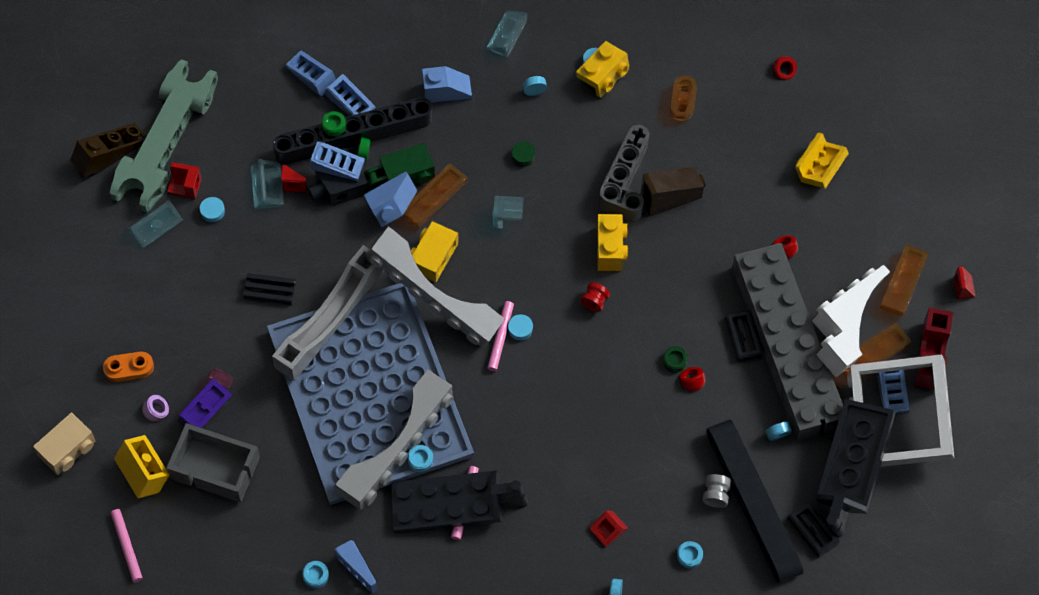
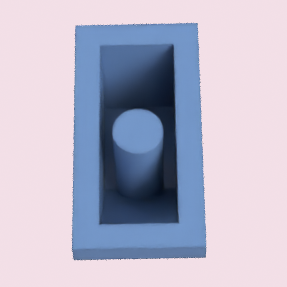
[422,66,472,103]
[364,172,417,227]

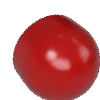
[772,56,797,80]
[773,235,798,259]
[679,367,705,392]

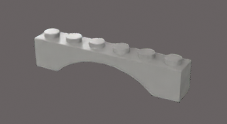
[365,226,505,346]
[272,245,384,381]
[335,370,454,510]

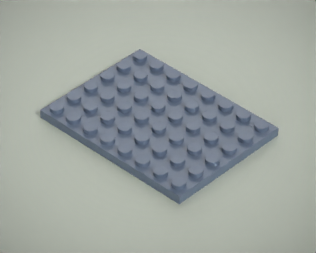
[267,283,474,505]

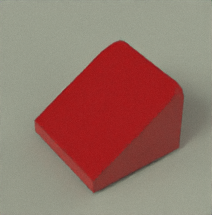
[281,165,307,192]
[953,266,975,299]
[589,510,628,547]

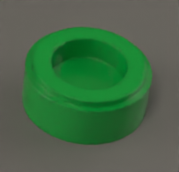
[322,111,346,136]
[358,137,371,161]

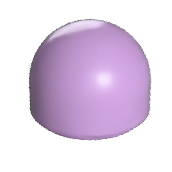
[142,395,169,421]

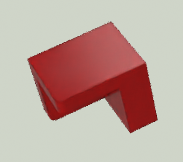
[168,162,202,199]

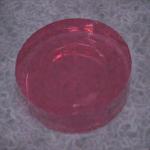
[208,367,234,388]

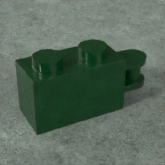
[364,142,435,190]

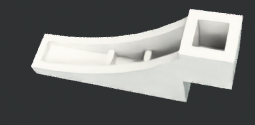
[812,265,890,377]

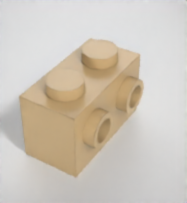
[33,412,96,475]

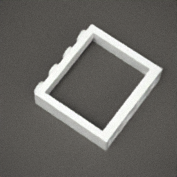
[847,354,955,467]

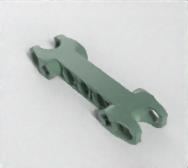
[110,59,218,213]

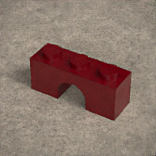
[914,307,954,390]

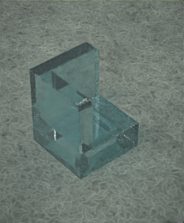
[493,196,524,229]

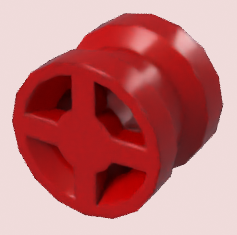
[580,282,610,312]

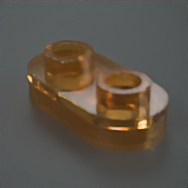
[670,75,697,121]

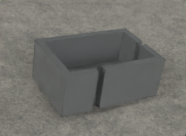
[166,423,260,503]

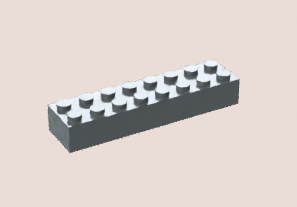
[732,243,843,442]

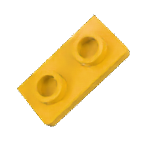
[576,41,629,98]
[795,133,849,189]

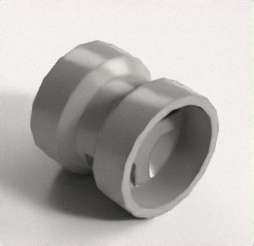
[702,474,731,508]

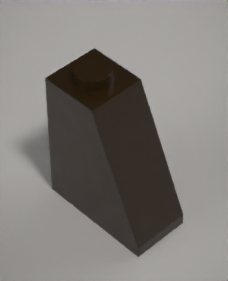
[640,167,706,217]

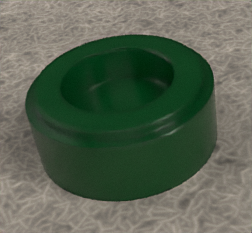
[512,141,536,166]
[663,346,688,373]

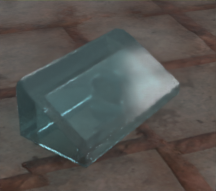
[486,11,527,57]
[251,159,284,209]
[127,200,183,248]

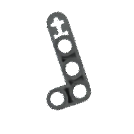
[599,125,649,222]

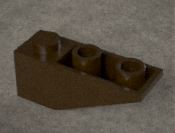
[70,123,146,177]

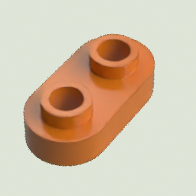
[103,352,154,382]

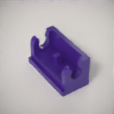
[178,379,232,428]

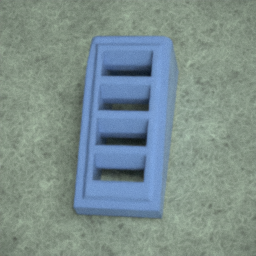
[285,50,336,96]
[324,74,376,116]
[310,141,365,181]
[876,370,910,414]
[334,540,377,594]

